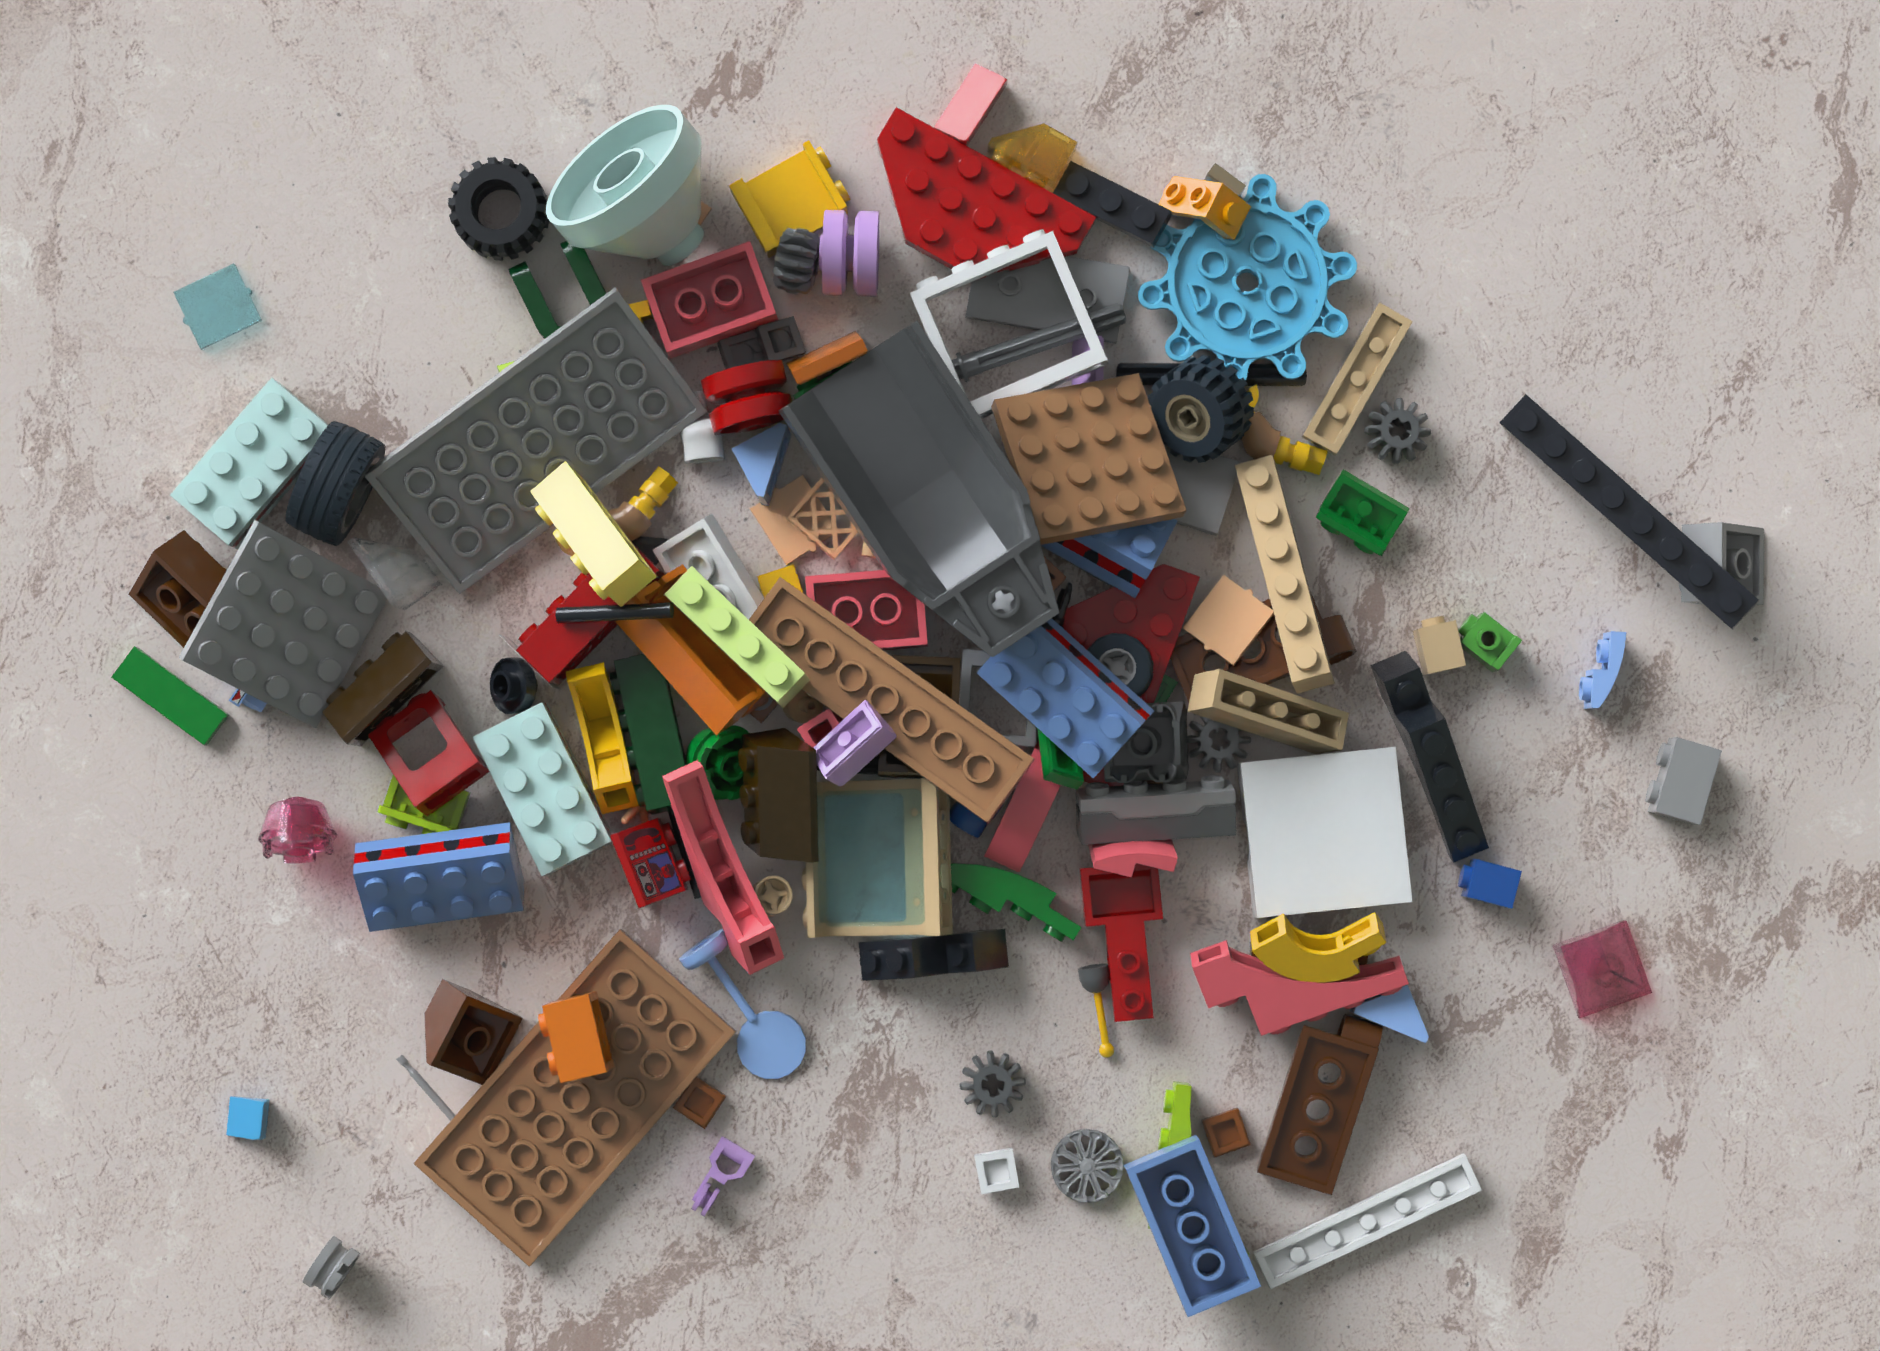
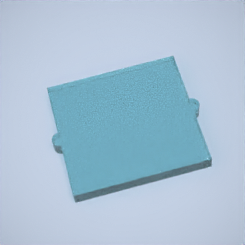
[173,263,262,350]

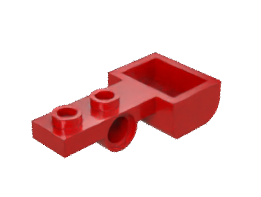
[1079,863,1163,1022]

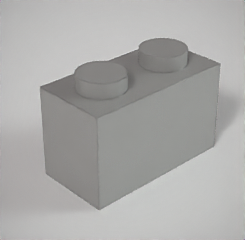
[1645,737,1722,825]

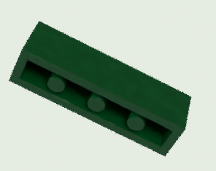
[610,654,686,815]

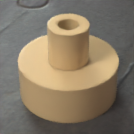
[783,690,823,723]

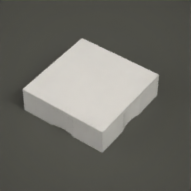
[1237,747,1413,918]

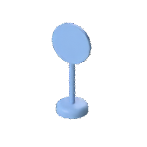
[679,929,806,1079]

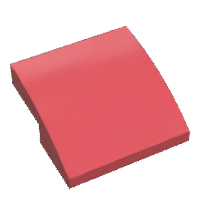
[1088,839,1178,878]

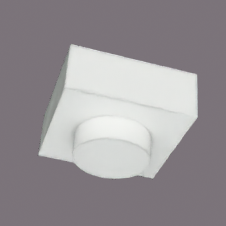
[974,1148,1019,1194]

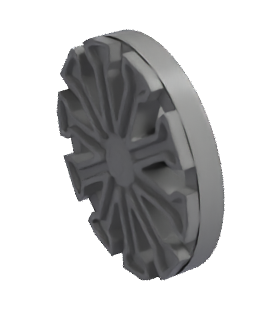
[1051,1129,1124,1203]

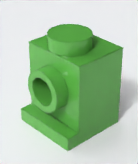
[1458,612,1522,672]

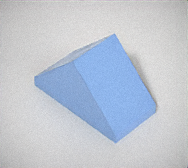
[732,423,792,506]
[1349,985,1429,1043]

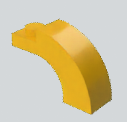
[1250,912,1387,983]

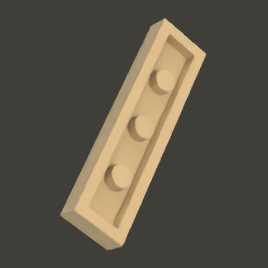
[1302,302,1413,456]

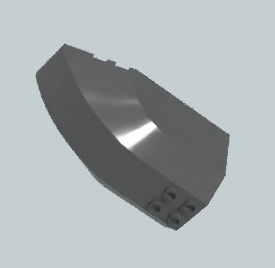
[779,321,1059,657]

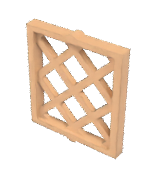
[786,477,858,560]

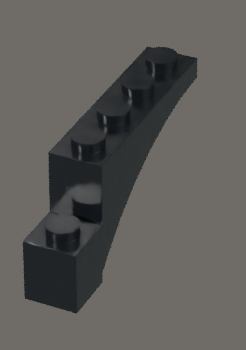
[1370,651,1489,863]

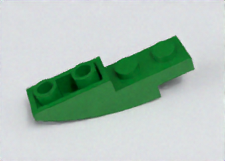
[951,863,1082,942]

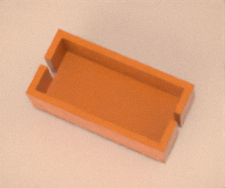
[615,564,770,736]

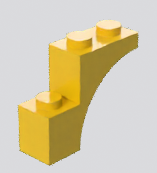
[566,662,639,814]

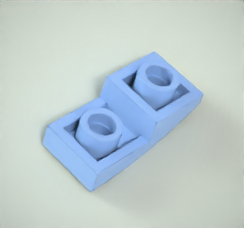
[1579,631,1626,710]

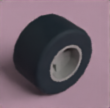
[1088,633,1154,697]

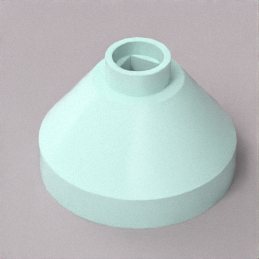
[546,105,704,266]

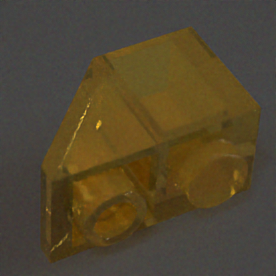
[987,123,1078,189]

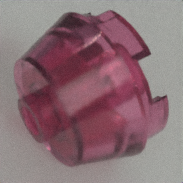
[258,797,337,864]

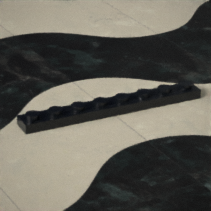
[1500,394,1759,630]

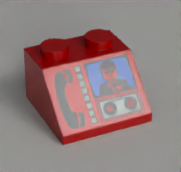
[610,818,692,908]

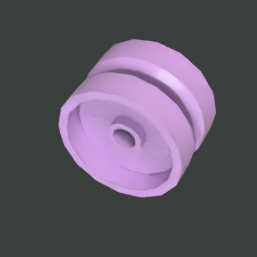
[819,210,879,297]

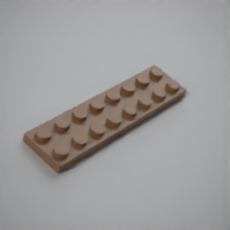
[749,577,1034,824]

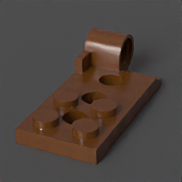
[1170,591,1357,715]
[1257,1014,1383,1195]

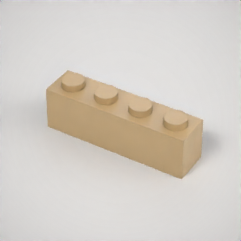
[1187,669,1349,754]

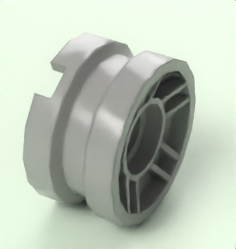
[303,1236,360,1300]

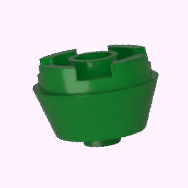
[686,725,750,800]

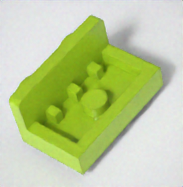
[377,775,471,834]

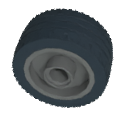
[285,421,386,546]

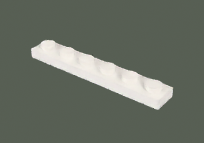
[1253,1154,1482,1289]

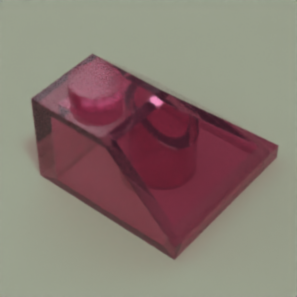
[1552,920,1652,1018]

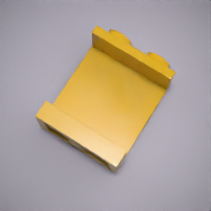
[729,140,851,258]

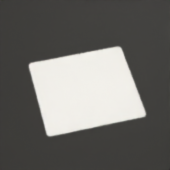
[499,635,561,690]

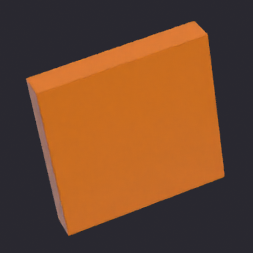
[786,331,868,385]

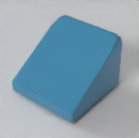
[226,1096,270,1140]

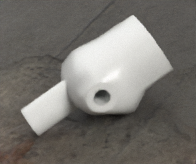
[680,391,725,464]

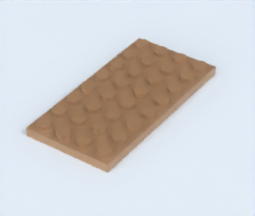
[413,929,736,1267]

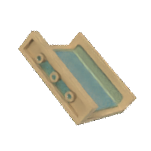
[802,778,953,938]

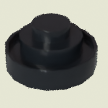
[490,657,538,714]

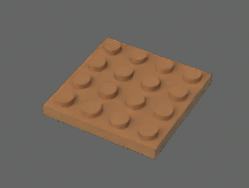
[991,373,1187,545]

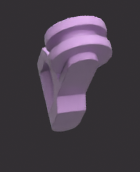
[691,1136,755,1217]

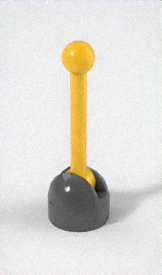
[1078,963,1114,1058]

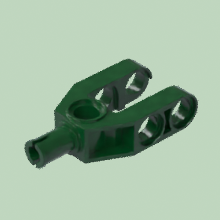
[508,240,606,339]

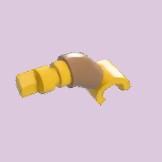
[1241,385,1328,475]
[555,466,678,556]

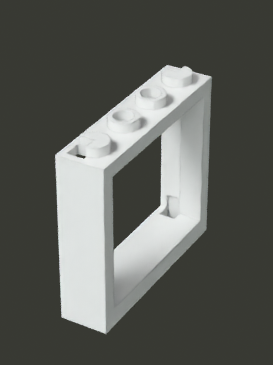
[910,229,1109,419]

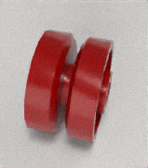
[701,360,792,435]

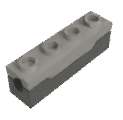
[1076,775,1236,845]

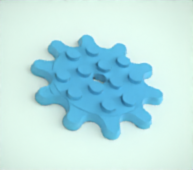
[1138,174,1357,380]

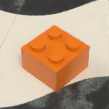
[538,991,615,1083]

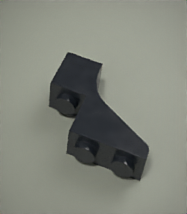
[858,929,1009,981]

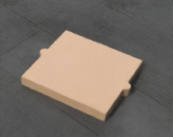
[750,475,838,566]
[1183,575,1274,666]

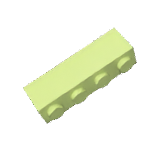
[664,566,810,708]

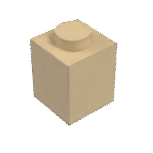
[1413,615,1466,676]

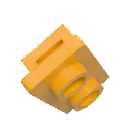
[1159,176,1251,240]

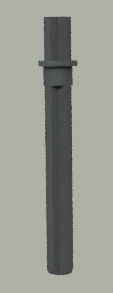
[952,303,1126,382]

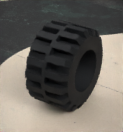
[448,157,549,261]

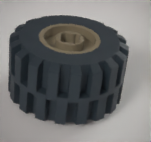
[1148,355,1254,463]

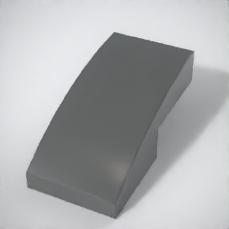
[717,316,806,370]

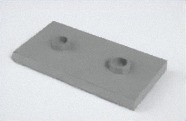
[966,256,1130,344]

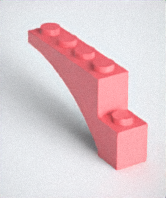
[662,760,784,975]
[1190,940,1409,1036]

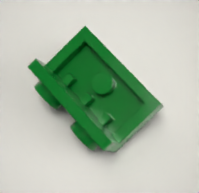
[1316,469,1409,556]

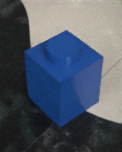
[1458,859,1522,909]

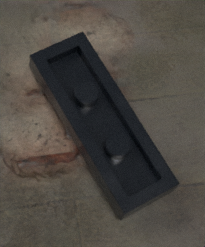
[1053,161,1172,248]

